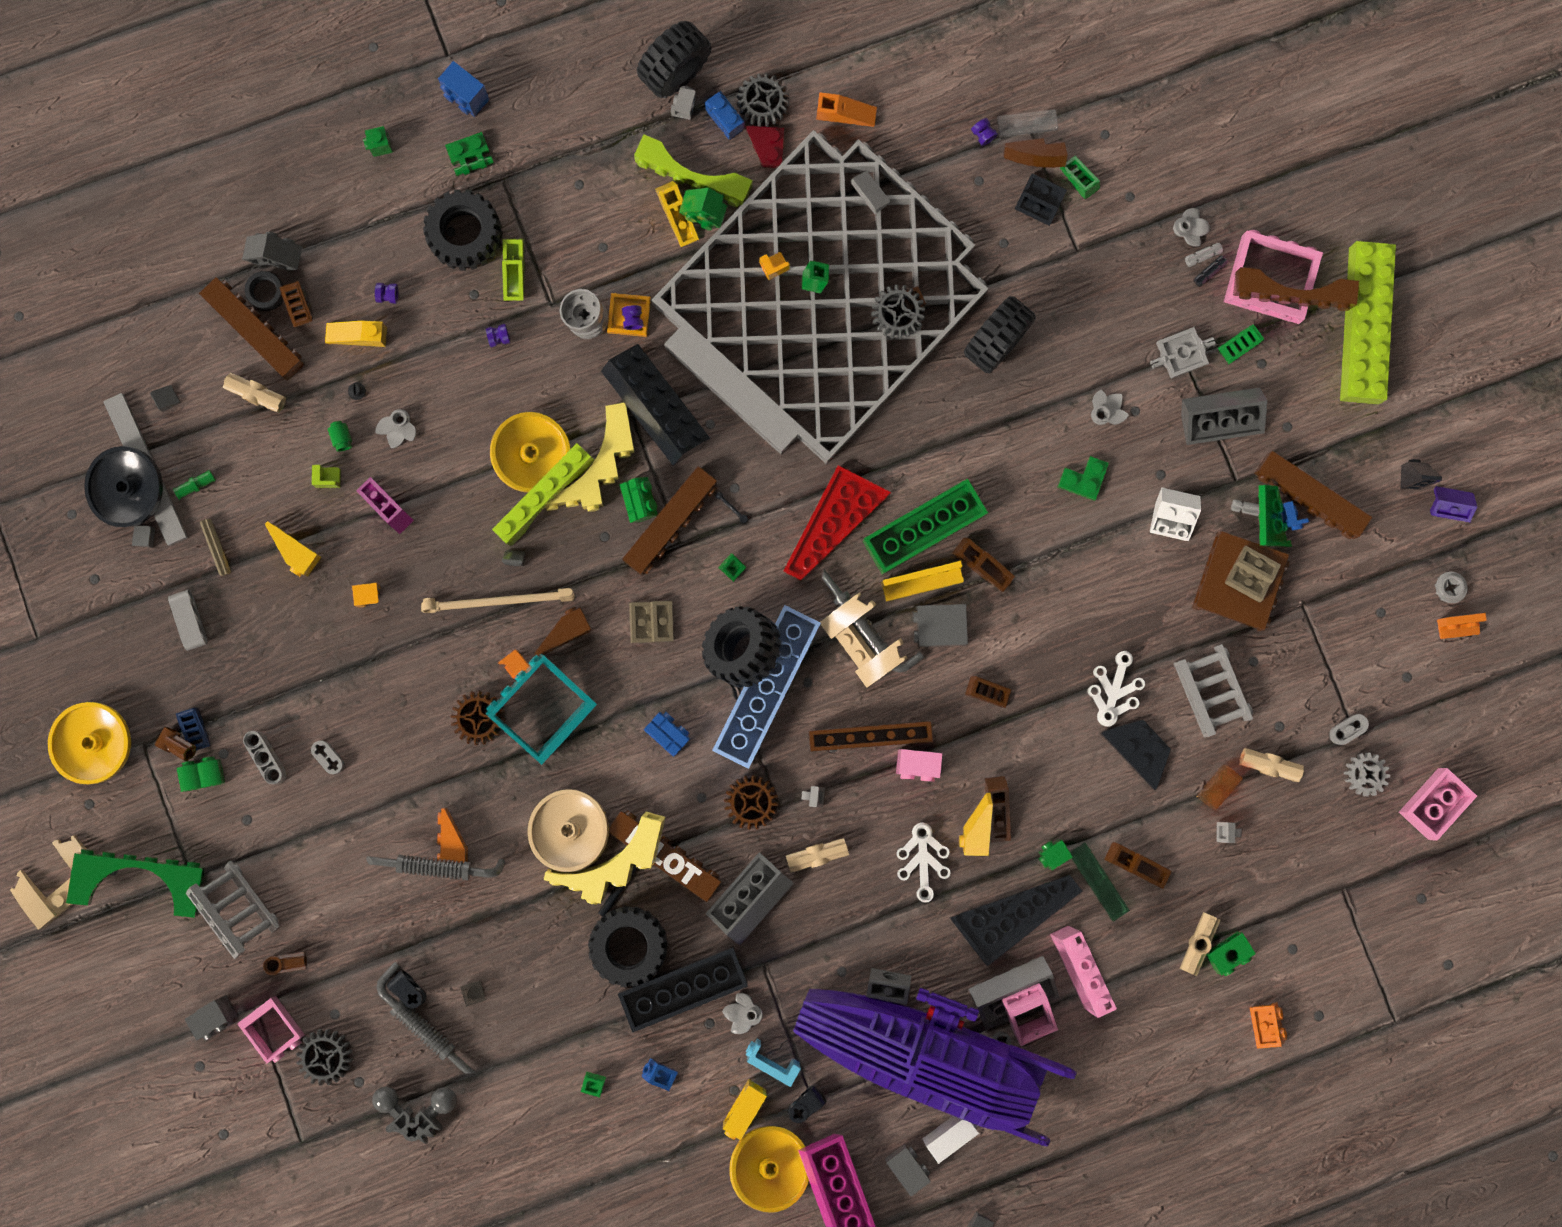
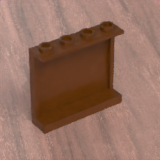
[1192,531,1290,632]

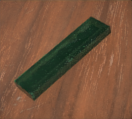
[1070,842,1130,922]

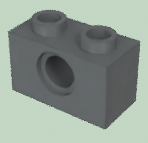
[866,968,911,1005]

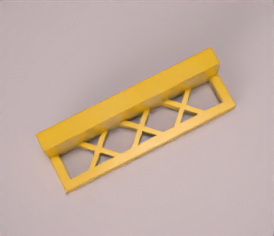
[881,561,964,602]

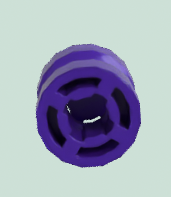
[971,118,998,146]
[375,283,399,304]
[622,305,643,330]
[486,324,510,348]

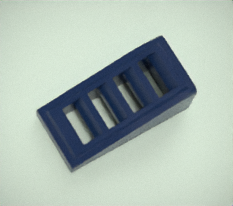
[176,707,211,751]

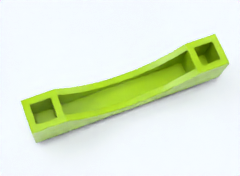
[634,134,753,207]
[492,443,595,546]

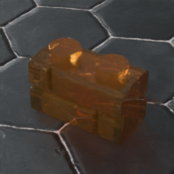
[1196,765,1243,809]

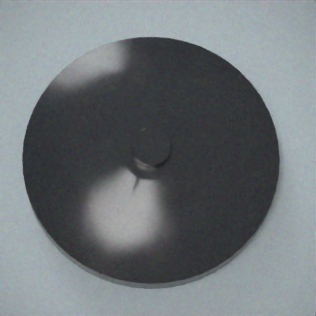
[84,446,163,527]

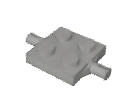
[1150,327,1216,379]

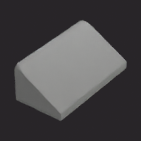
[851,171,891,214]

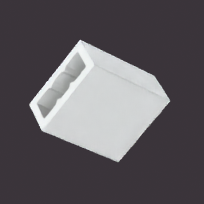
[922,1116,979,1164]

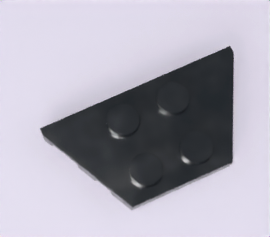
[1100,720,1171,790]

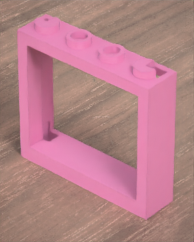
[1224,230,1323,324]
[1050,926,1117,1018]

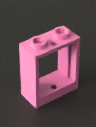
[1002,983,1058,1046]
[238,996,305,1064]

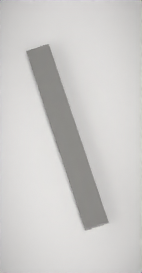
[103,393,188,546]

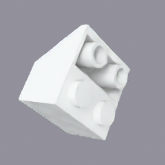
[1150,487,1201,541]

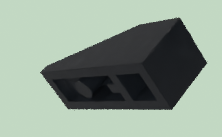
[1400,459,1442,490]

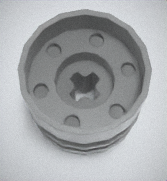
[559,289,609,339]

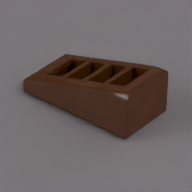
[279,281,314,327]
[965,676,1012,708]

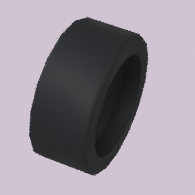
[244,271,284,311]

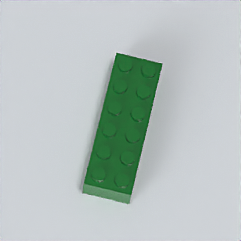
[862,479,988,576]

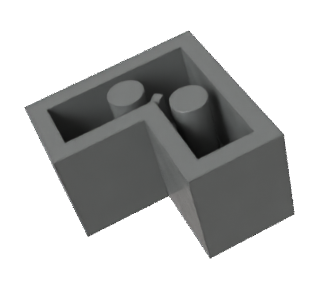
[242,232,302,271]
[184,995,238,1041]

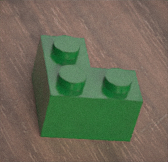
[679,188,728,230]

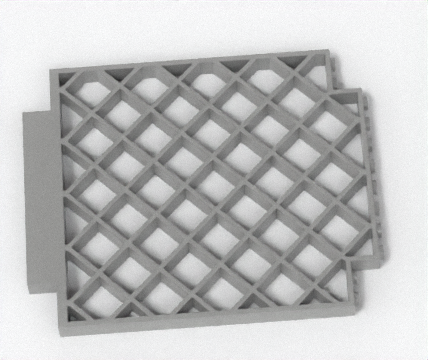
[652,130,988,464]

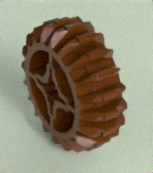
[451,690,506,745]
[724,775,779,830]

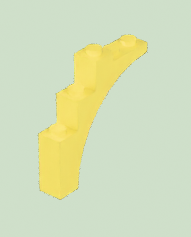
[543,403,635,512]
[544,812,665,904]

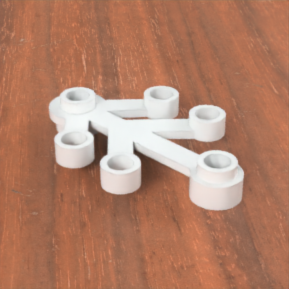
[1088,651,1145,726]
[896,822,950,902]

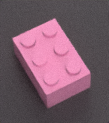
[1399,768,1477,841]

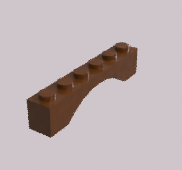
[1233,267,1359,311]

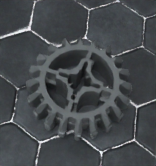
[737,73,789,127]
[871,285,925,339]
[296,1029,353,1086]

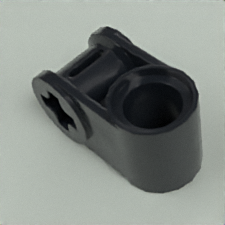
[387,970,426,1008]
[788,1085,827,1123]

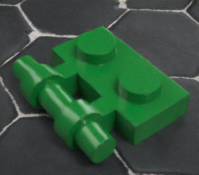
[445,132,494,176]

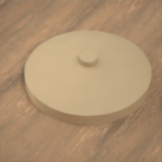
[528,790,609,872]

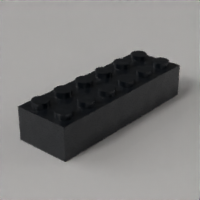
[601,344,710,466]
[618,946,748,1033]

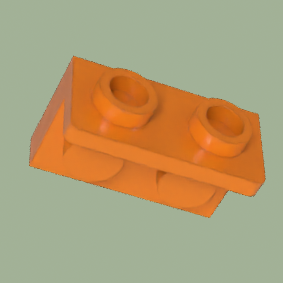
[1437,613,1487,639]
[1250,1002,1287,1049]

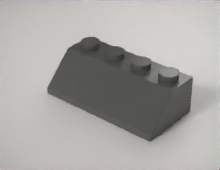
[1181,387,1267,445]
[706,852,794,945]
[969,956,1060,1030]

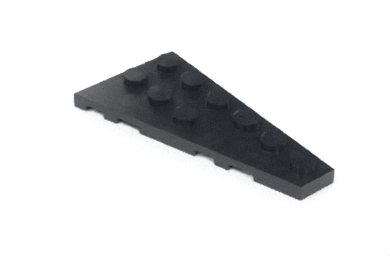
[949,875,1082,966]

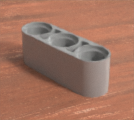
[168,589,208,651]
[243,731,287,784]

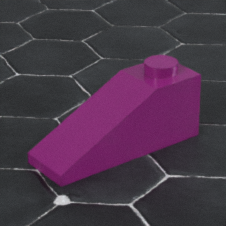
[356,477,414,534]

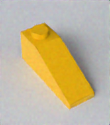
[655,181,699,247]
[325,321,387,347]
[265,521,321,577]
[959,793,993,856]

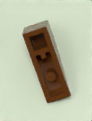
[535,607,592,656]
[984,776,1011,843]

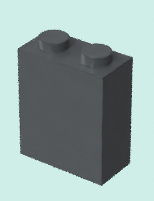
[913,604,968,647]

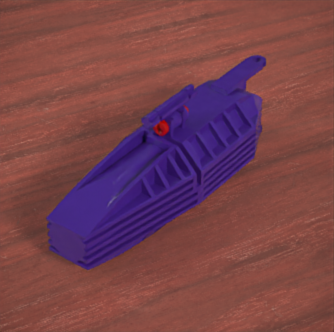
[793,987,1076,1146]

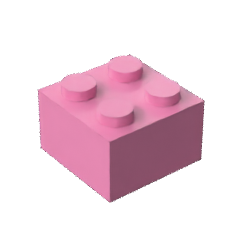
[896,749,942,782]

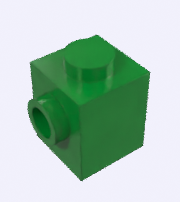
[363,126,393,157]
[802,260,829,293]
[1039,839,1073,870]

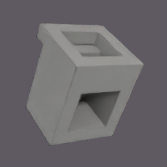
[671,86,696,120]

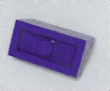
[1430,486,1477,523]

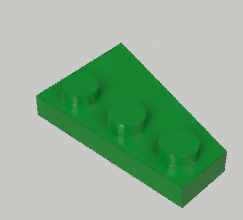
[1258,485,1292,548]

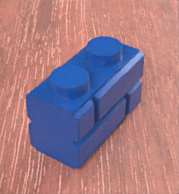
[705,91,745,140]
[644,712,690,757]

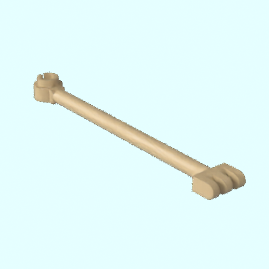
[421,588,575,613]

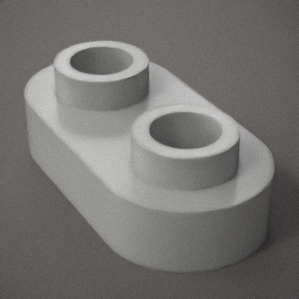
[1329,714,1369,745]

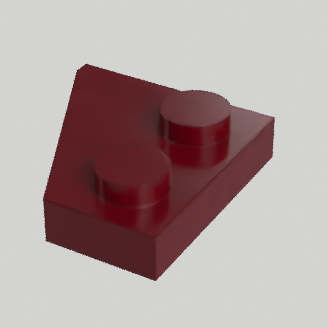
[746,126,784,168]

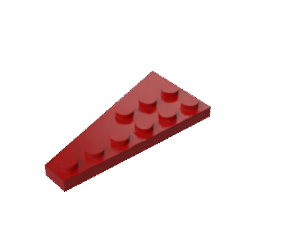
[783,465,891,581]

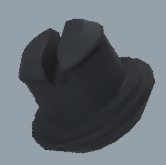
[348,382,366,400]

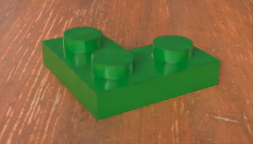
[1057,456,1109,501]

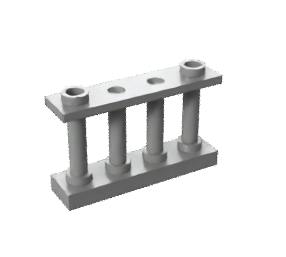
[1173,644,1253,737]
[186,861,279,959]

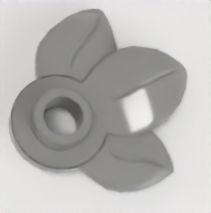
[1173,208,1211,247]
[1091,390,1129,425]
[375,409,416,449]
[723,993,763,1034]

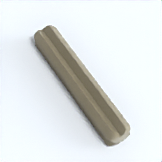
[200,519,231,576]

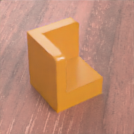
[759,252,790,280]
[352,583,380,608]

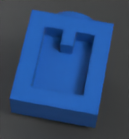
[1281,501,1309,531]
[642,1058,678,1091]

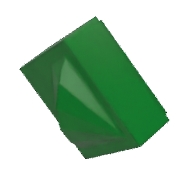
[718,553,747,582]
[581,1071,606,1098]

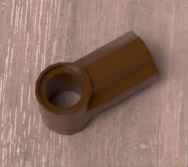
[154,727,196,761]
[263,951,307,975]

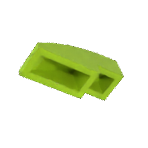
[502,239,525,301]

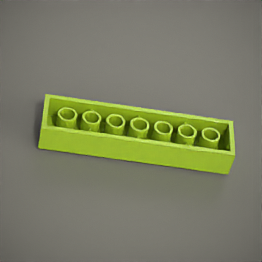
[1340,241,1396,405]

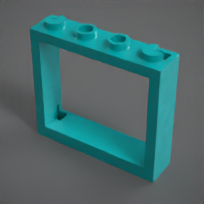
[486,654,597,765]

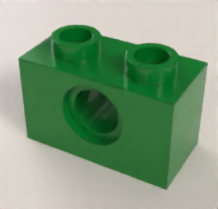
[1206,931,1256,976]

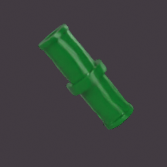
[173,470,216,500]

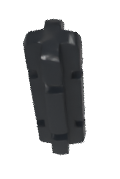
[1193,255,1228,287]

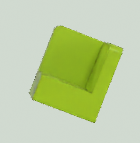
[312,465,341,488]

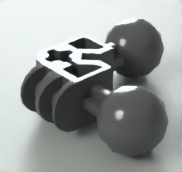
[372,1086,457,1144]

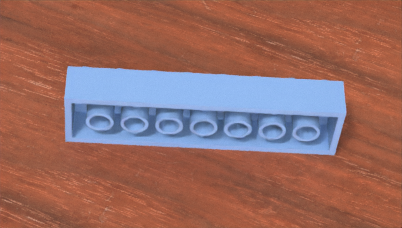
[712,605,821,769]

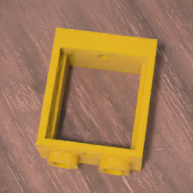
[723,1079,767,1140]

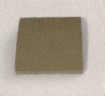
[1225,545,1281,603]
[629,601,674,643]

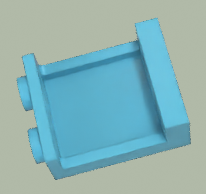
[746,1038,801,1087]

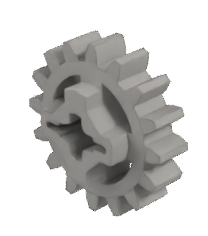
[1344,753,1390,796]

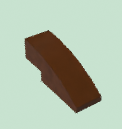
[1003,138,1068,168]
[952,538,1015,592]
[1104,842,1172,889]

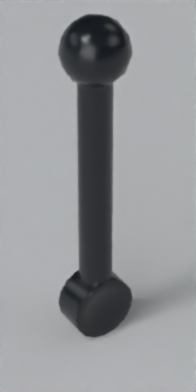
[715,492,748,523]

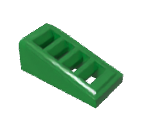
[1060,155,1100,199]
[1218,324,1264,364]

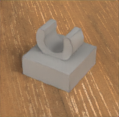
[801,786,825,808]
[1217,822,1242,843]

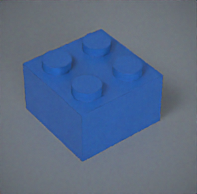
[438,61,490,117]

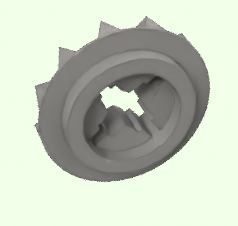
[1434,572,1467,604]

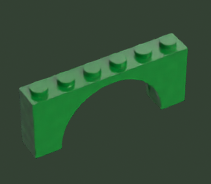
[66,849,205,918]

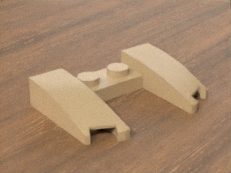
[820,593,907,687]
[10,836,86,930]

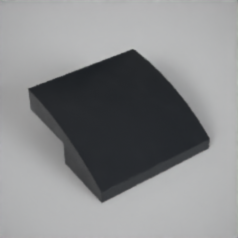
[1015,173,1067,226]

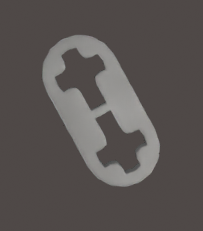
[311,741,344,774]

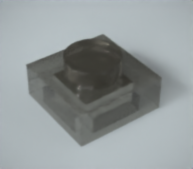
[460,980,487,1007]

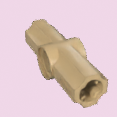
[223,373,286,413]
[1239,748,1304,782]
[786,838,849,872]
[1180,912,1220,976]

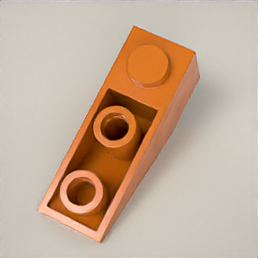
[816,92,877,127]
[437,808,468,863]

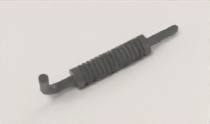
[822,569,924,673]
[366,854,506,881]
[376,962,476,1074]

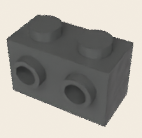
[885,1144,931,1196]

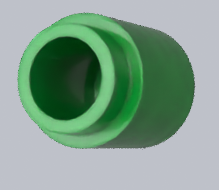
[327,421,353,452]

